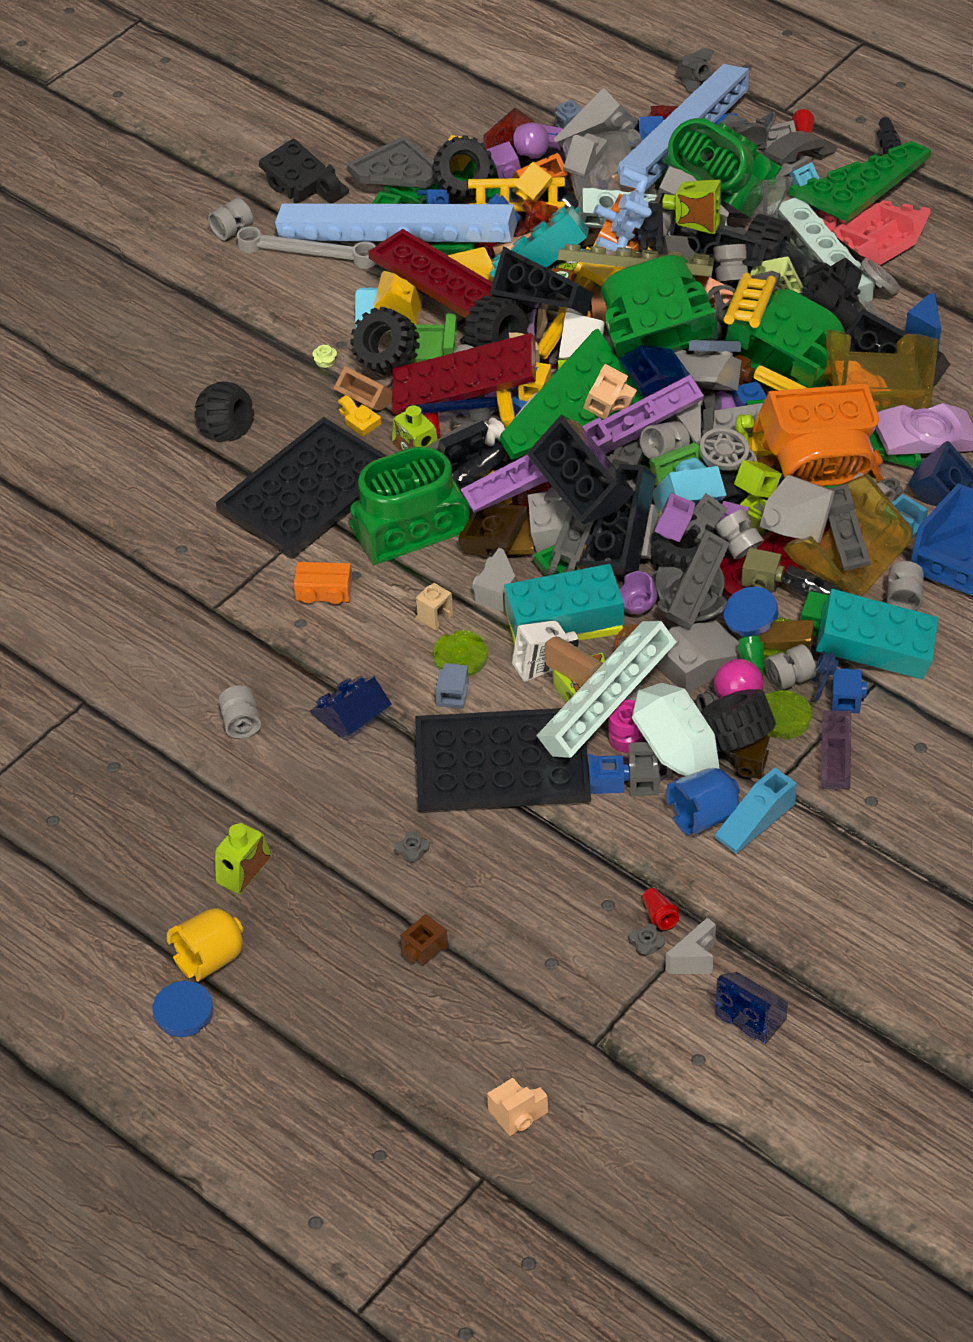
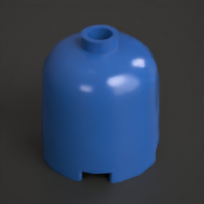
[666,768,740,835]

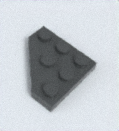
[346,136,437,188]

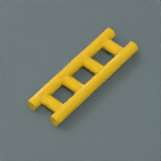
[468,177,565,212]
[724,273,776,328]

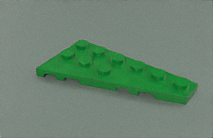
[789,141,931,222]

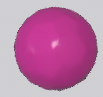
[714,659,763,698]

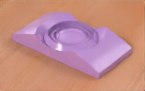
[875,403,973,455]

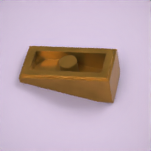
[758,620,814,651]

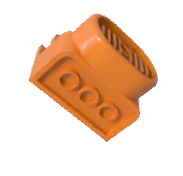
[752,384,879,487]

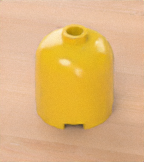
[167,908,243,982]

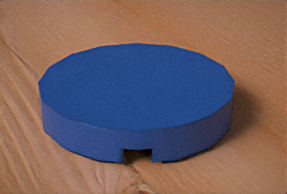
[724,587,779,637]
[152,981,214,1037]

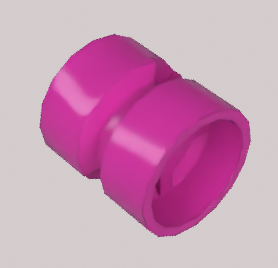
[608,699,645,753]

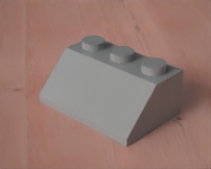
[646,350,741,391]

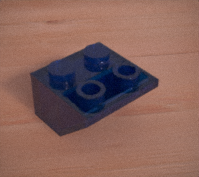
[619,345,694,398]
[310,676,392,737]
[715,972,788,1044]

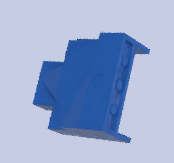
[911,483,973,596]

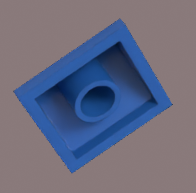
[905,293,941,351]

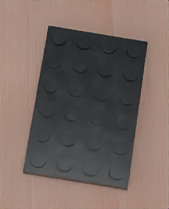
[216,417,387,558]
[415,708,591,812]

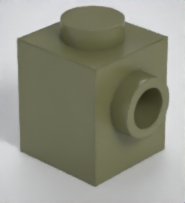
[742,548,785,592]

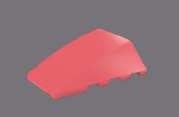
[815,200,931,265]

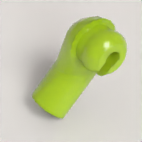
[735,414,754,449]

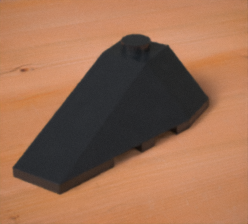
[668,215,769,269]

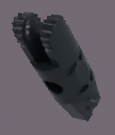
[877,116,902,155]
[452,448,504,490]
[782,565,848,598]

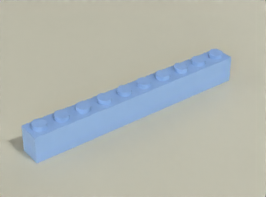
[618,64,749,190]
[275,204,517,242]

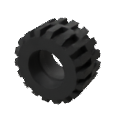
[432,135,494,199]
[746,214,791,274]
[464,296,529,347]
[350,307,420,375]
[652,518,719,573]
[700,689,776,751]

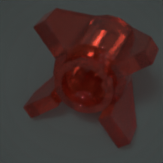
[515,199,558,237]

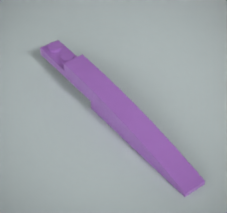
[461,375,704,513]

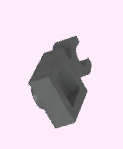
[701,392,722,432]
[684,493,728,543]

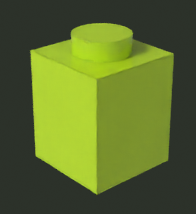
[734,460,782,498]

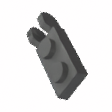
[546,509,594,575]

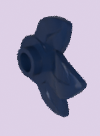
[810,651,839,702]

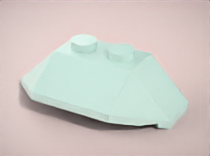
[632,683,720,776]

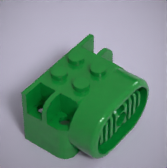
[663,118,782,217]
[601,255,718,365]
[725,289,846,391]
[348,447,469,566]

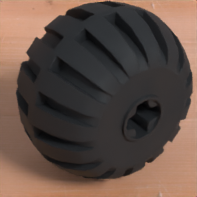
[194,381,254,442]

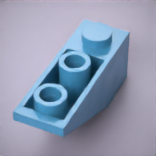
[715,767,797,854]

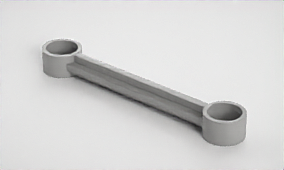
[237,226,376,269]

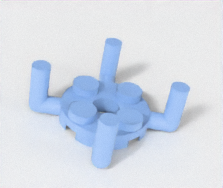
[593,166,652,251]

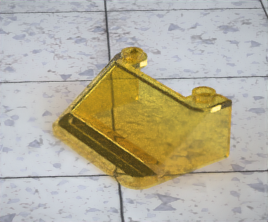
[826,330,939,412]
[783,474,912,596]

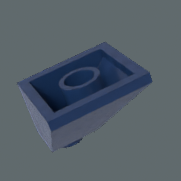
[908,441,973,507]

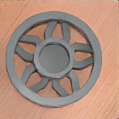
[860,258,900,295]
[699,428,749,470]

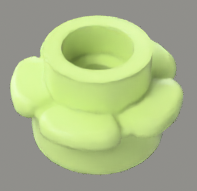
[312,345,337,368]

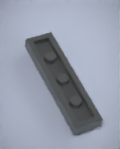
[665,530,730,630]

